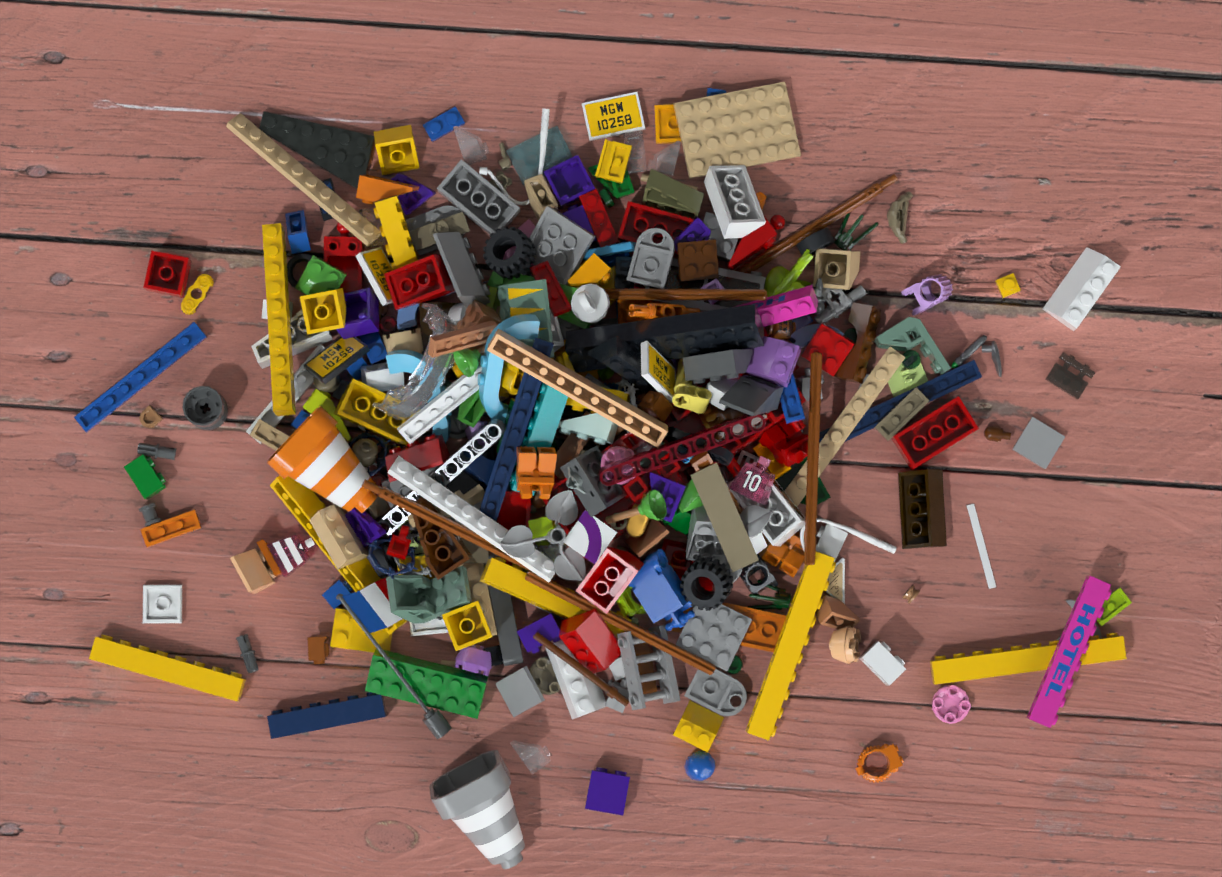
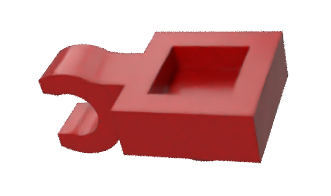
[387,525,411,560]

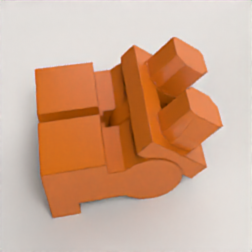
[516,447,557,499]
[762,531,805,577]

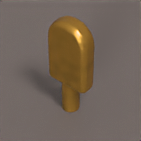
[626,492,649,537]

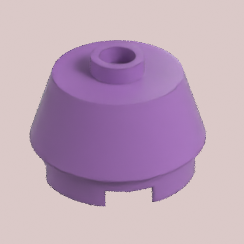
[454,644,492,676]

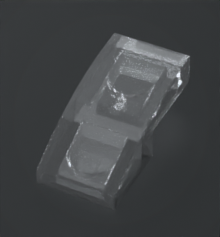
[623,131,647,173]

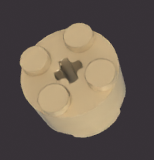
[383,328,423,354]

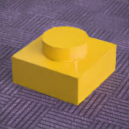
[995,273,1021,299]

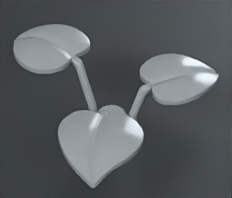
[501,490,586,581]
[716,505,772,584]

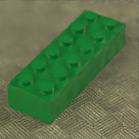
[365,648,489,719]

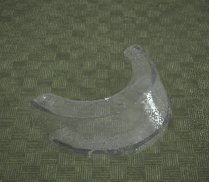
[372,303,458,420]

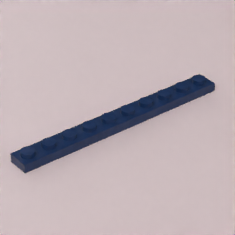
[479,337,554,521]
[819,360,982,443]

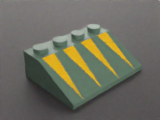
[498,279,554,358]

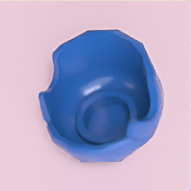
[684,751,716,781]

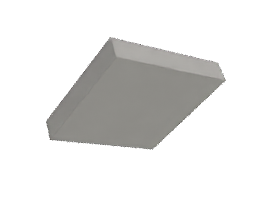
[1012,417,1065,470]
[495,666,545,717]

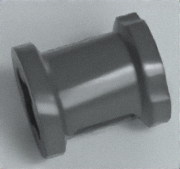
[139,503,161,527]

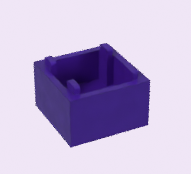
[544,155,595,209]
[336,288,379,339]
[517,614,560,654]

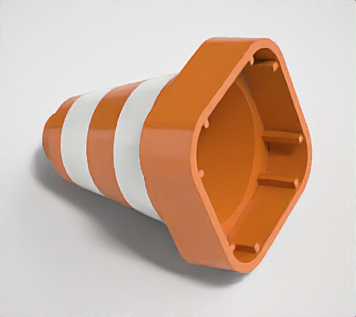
[267,406,378,513]

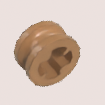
[902,585,920,604]

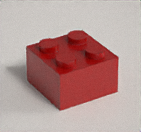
[143,250,192,298]
[801,322,855,377]

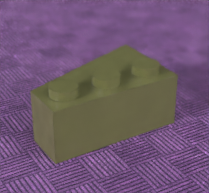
[642,169,704,219]

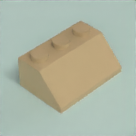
[309,504,368,570]

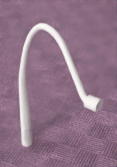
[479,108,550,205]
[800,518,897,554]

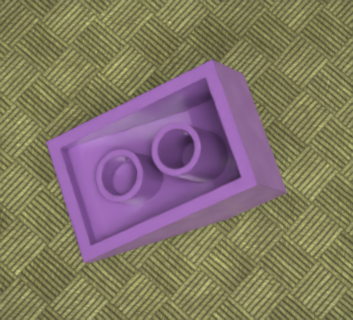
[746,336,801,387]

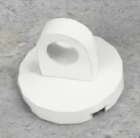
[571,284,610,323]

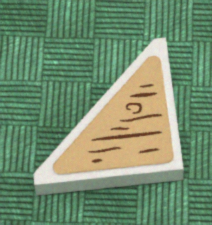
[826,557,845,604]

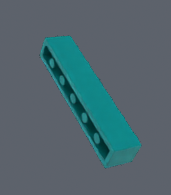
[509,382,568,496]

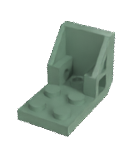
[873,317,951,376]
[386,566,472,624]

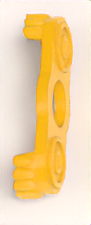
[181,274,214,315]

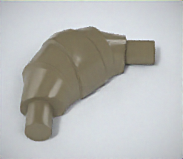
[887,191,913,244]

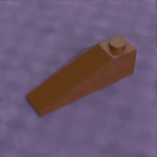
[412,497,472,580]

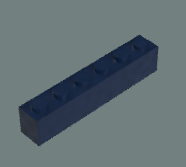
[267,692,387,739]

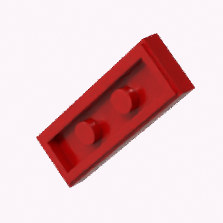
[530,260,572,317]

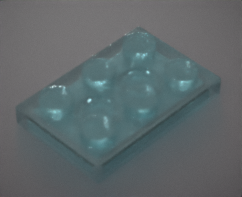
[506,126,573,185]

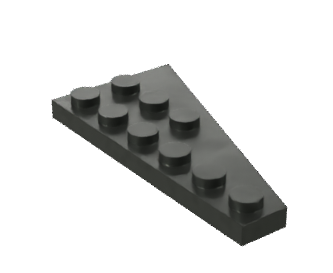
[259,111,374,189]

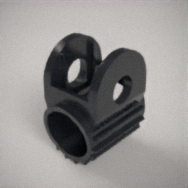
[740,554,778,600]

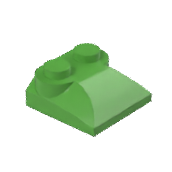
[295,255,347,295]

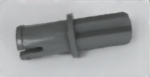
[137,443,176,460]
[236,634,259,673]

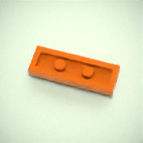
[140,510,202,548]

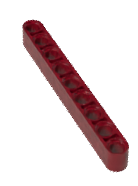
[599,414,766,486]

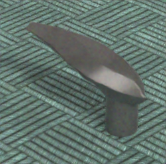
[982,341,1002,377]

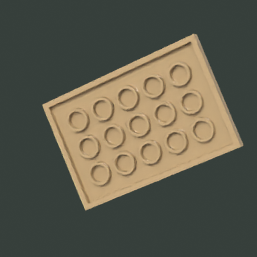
[673,82,801,179]

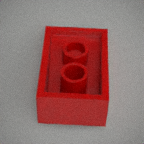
[384,254,455,310]

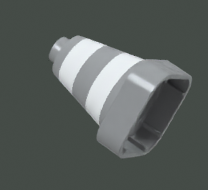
[429,750,525,869]

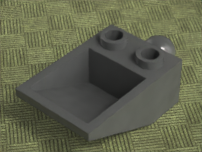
[719,374,784,416]

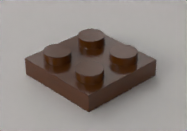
[677,239,719,281]

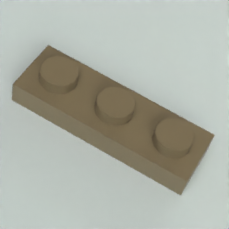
[874,387,929,441]

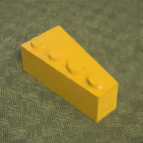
[373,196,418,270]

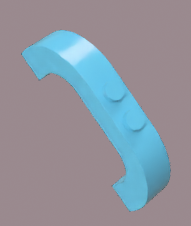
[477,314,540,423]
[386,350,452,444]

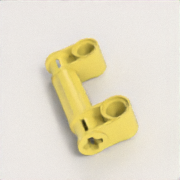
[672,358,712,414]

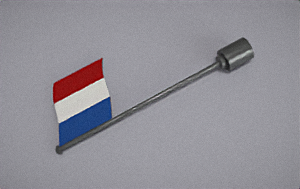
[336,578,452,739]

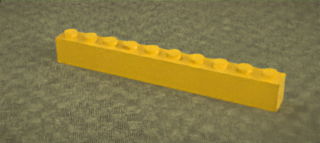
[262,223,296,416]
[270,475,407,635]
[745,551,836,740]
[930,632,1127,685]

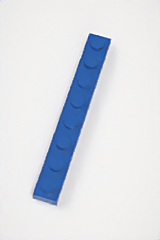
[74,322,207,433]

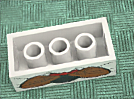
[728,461,805,547]

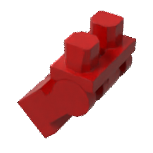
[759,420,808,467]

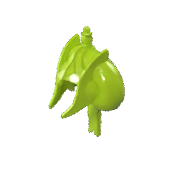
[764,249,815,297]

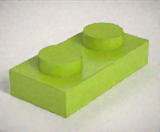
[1096,587,1132,626]

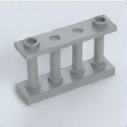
[617,625,681,710]

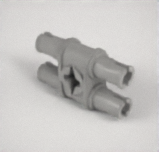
[814,278,867,324]

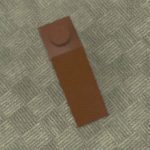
[630,390,674,423]

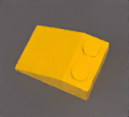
[330,608,393,653]

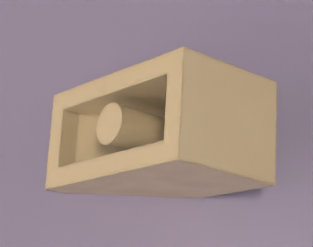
[524,174,558,221]

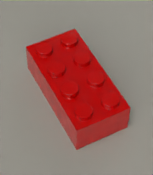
[618,201,694,257]
[891,396,979,471]

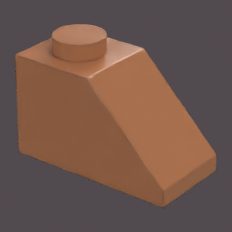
[815,595,860,629]

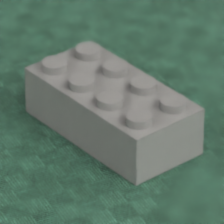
[437,159,521,235]

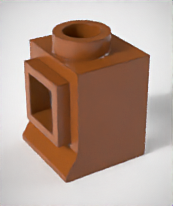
[307,636,329,664]

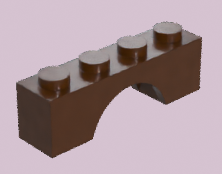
[834,302,881,384]

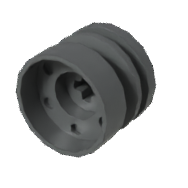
[182,386,228,431]

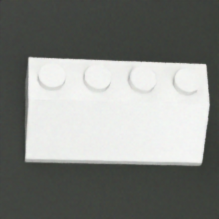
[704,165,766,239]
[1043,247,1121,331]
[545,640,607,719]

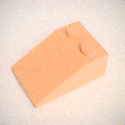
[230,549,276,594]

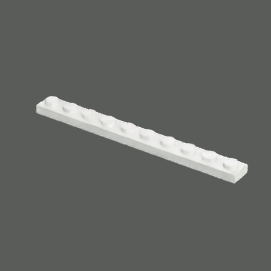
[387,456,556,583]

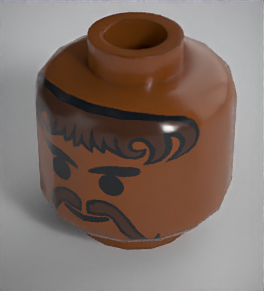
[767,319,796,340]

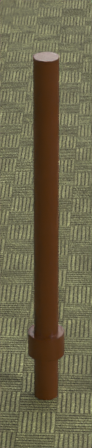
[532,632,629,706]

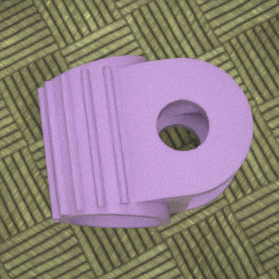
[901,274,953,316]

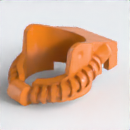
[855,744,904,783]

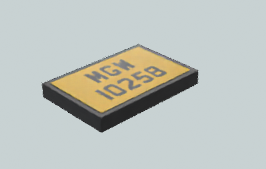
[303,337,370,384]

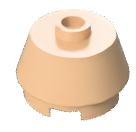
[829,626,861,664]

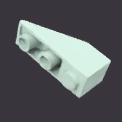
[558,413,618,445]

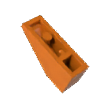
[356,174,419,204]

